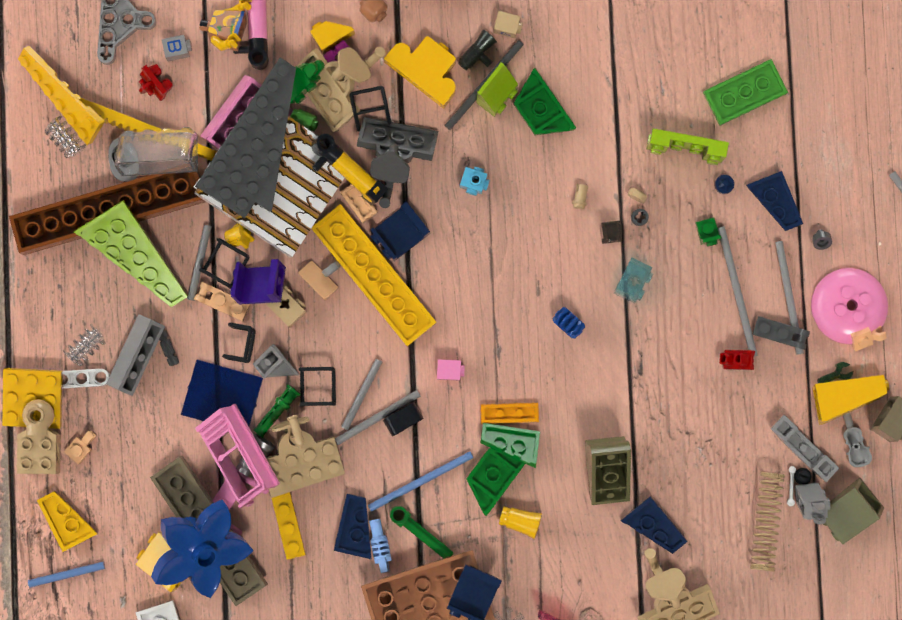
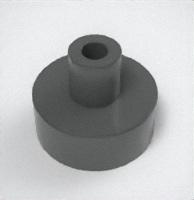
[812,230,832,250]

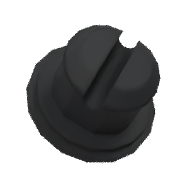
[794,468,811,485]

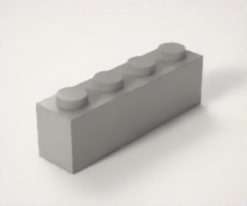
[106,314,165,396]

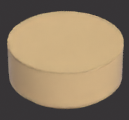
[627,188,647,204]

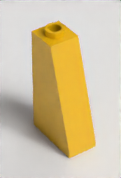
[812,375,889,425]

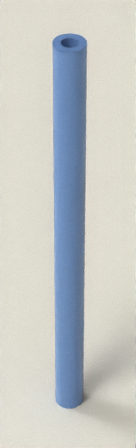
[368,451,473,512]

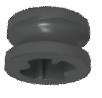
[631,209,649,226]

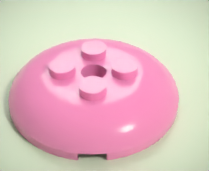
[811,268,888,344]

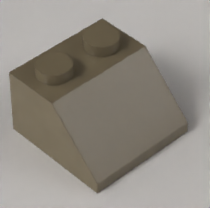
[870,396,902,442]

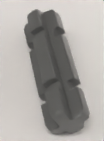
[159,330,179,366]

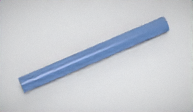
[28,561,105,588]

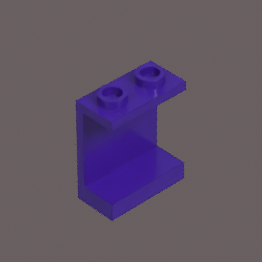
[230,259,286,305]

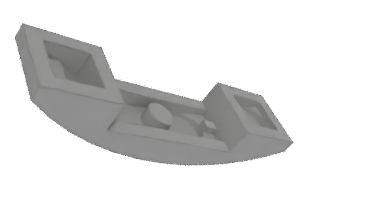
[771,415,839,482]

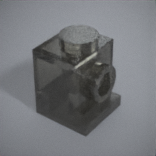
[600,220,622,244]

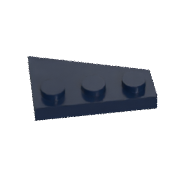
[746,171,803,231]
[334,494,372,559]
[621,496,688,554]

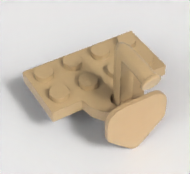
[297,47,386,133]
[266,415,345,498]
[637,548,720,620]

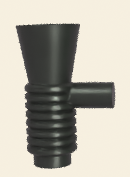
[458,29,497,71]

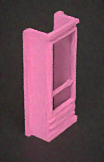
[195,404,280,508]

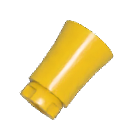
[499,506,542,539]

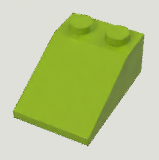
[476,62,518,117]

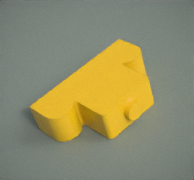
[384,36,456,109]

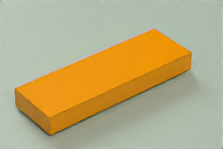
[481,403,539,424]

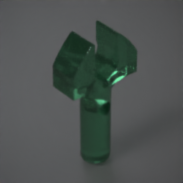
[817,362,854,383]

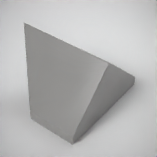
[253,344,299,379]

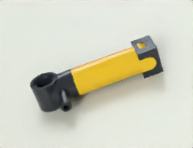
[311,134,388,205]

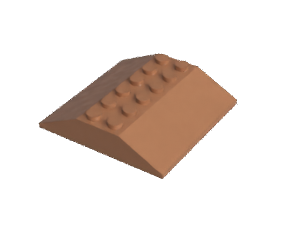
[361,550,495,620]

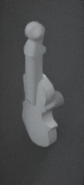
[843,412,872,467]

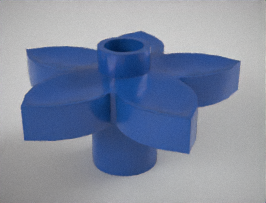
[151,500,253,598]

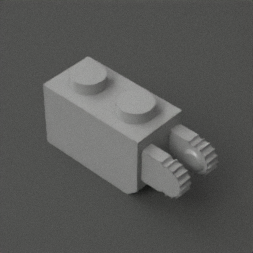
[795,483,830,525]

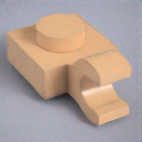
[850,325,887,351]
[64,431,97,464]

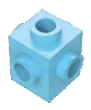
[460,167,490,196]

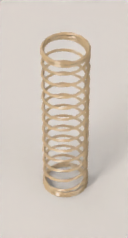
[750,472,785,571]

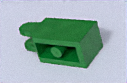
[290,60,324,105]

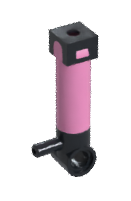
[233,0,269,70]

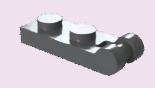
[753,316,810,350]

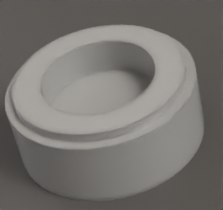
[322,260,341,277]

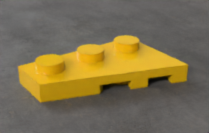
[37,491,98,552]

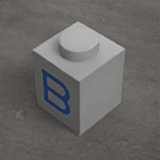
[162,35,192,62]

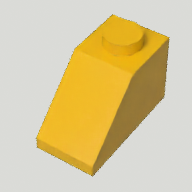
[310,21,355,54]

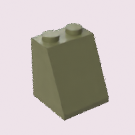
[823,478,884,544]

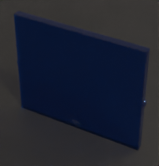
[181,360,263,427]

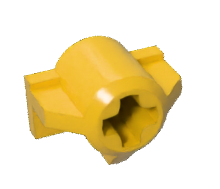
[224,223,255,249]

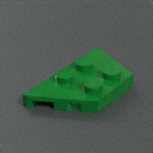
[513,68,576,136]
[466,448,525,516]

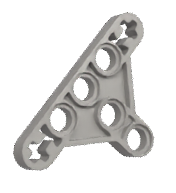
[97,0,156,65]

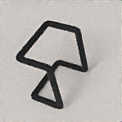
[350,86,391,132]
[199,238,250,289]
[222,323,256,363]
[299,367,336,407]

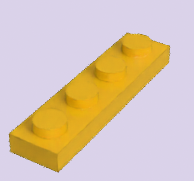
[272,492,306,560]

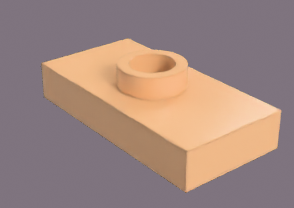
[340,184,378,224]

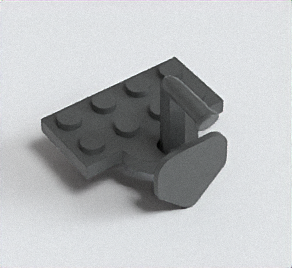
[357,117,439,208]

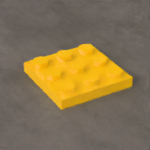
[2,368,63,429]

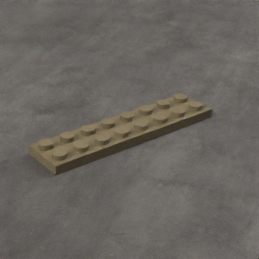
[150,456,268,606]

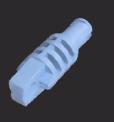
[369,518,392,573]

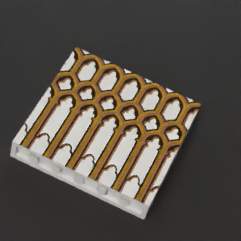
[194,116,344,258]

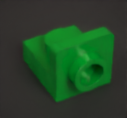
[695,218,722,247]

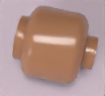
[360,0,388,22]

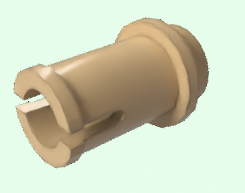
[572,184,588,209]

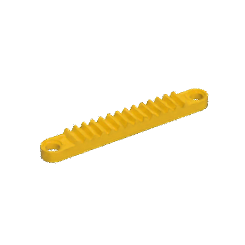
[81,98,217,161]

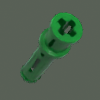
[253,384,301,438]

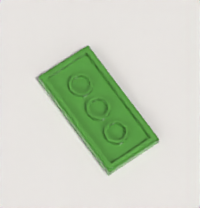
[703,59,788,126]

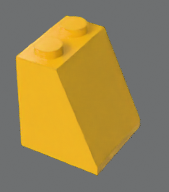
[136,532,182,592]

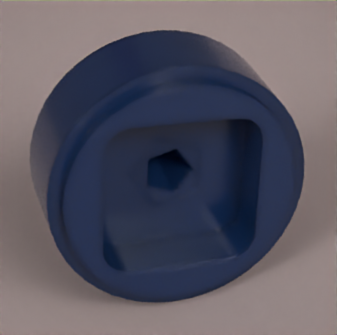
[714,175,734,194]

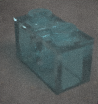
[614,258,653,303]

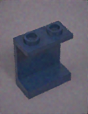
[370,202,430,262]
[447,564,502,620]

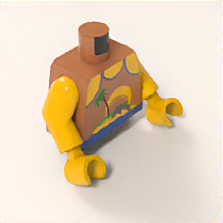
[199,0,252,51]

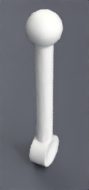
[787,466,796,506]

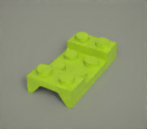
[646,128,729,165]

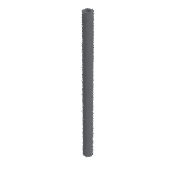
[444,40,524,130]

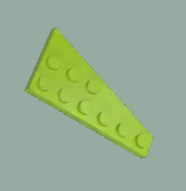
[74,200,188,307]

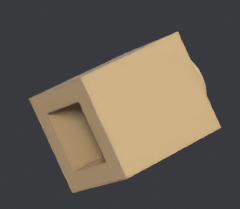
[493,11,523,38]

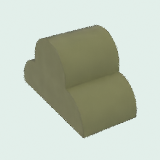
[585,436,631,505]

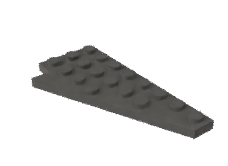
[195,58,296,218]

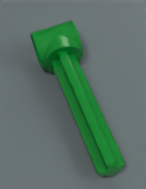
[390,506,453,558]

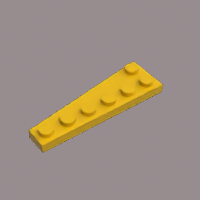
[18,46,105,145]

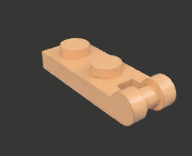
[194,282,251,322]

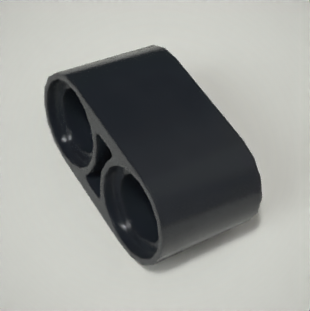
[383,402,424,437]

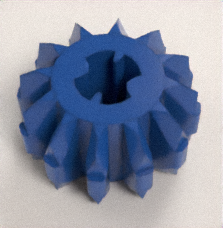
[552,307,585,339]

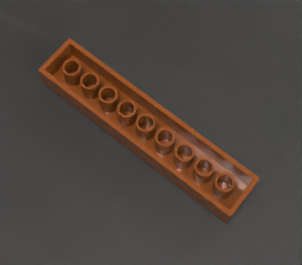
[9,162,206,255]

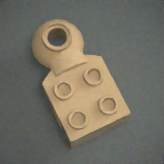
[17,399,61,474]

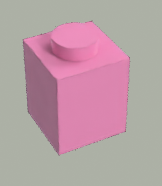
[437,360,465,381]

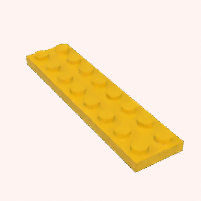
[311,204,437,347]

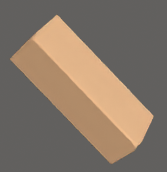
[298,261,339,301]

